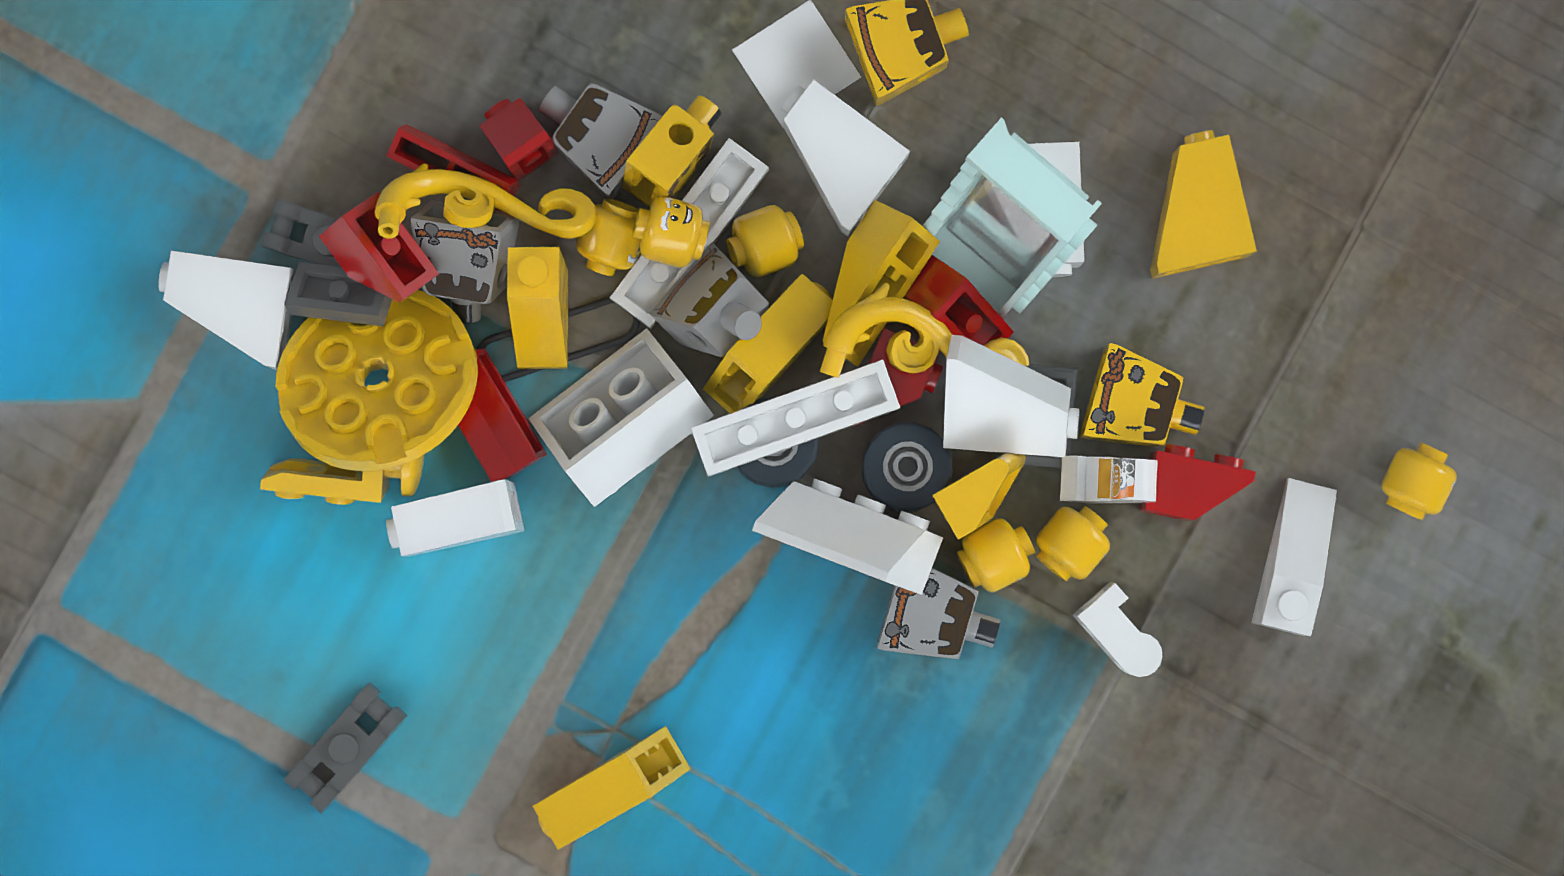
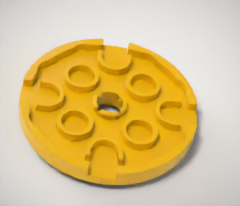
[275,290,478,471]

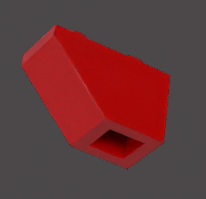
[1139,444,1256,521]

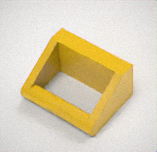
[932,453,1026,540]

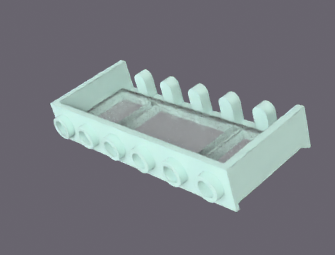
[923,117,1102,318]

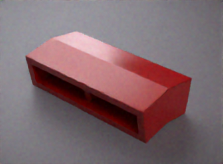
[386,124,521,211]
[458,348,547,482]

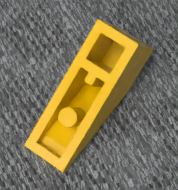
[823,200,940,367]

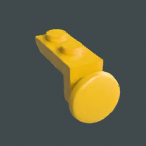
[260,455,424,505]

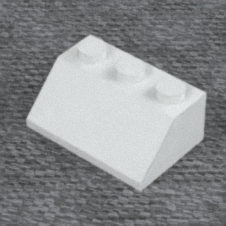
[528,328,714,507]
[752,479,943,595]

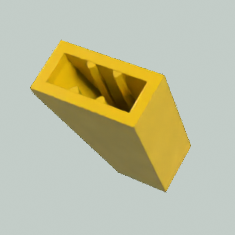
[1150,130,1257,279]
[507,247,568,369]
[703,273,833,414]
[532,726,691,850]

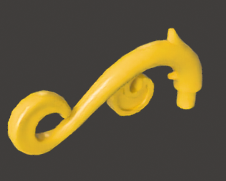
[375,164,596,239]
[820,283,1029,378]

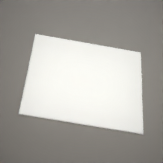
[732,0,861,128]

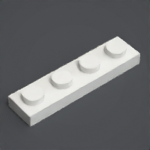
[610,138,769,329]
[691,360,900,477]

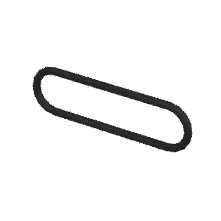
[476,296,641,382]

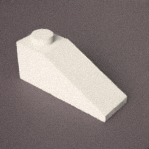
[1251,478,1337,636]

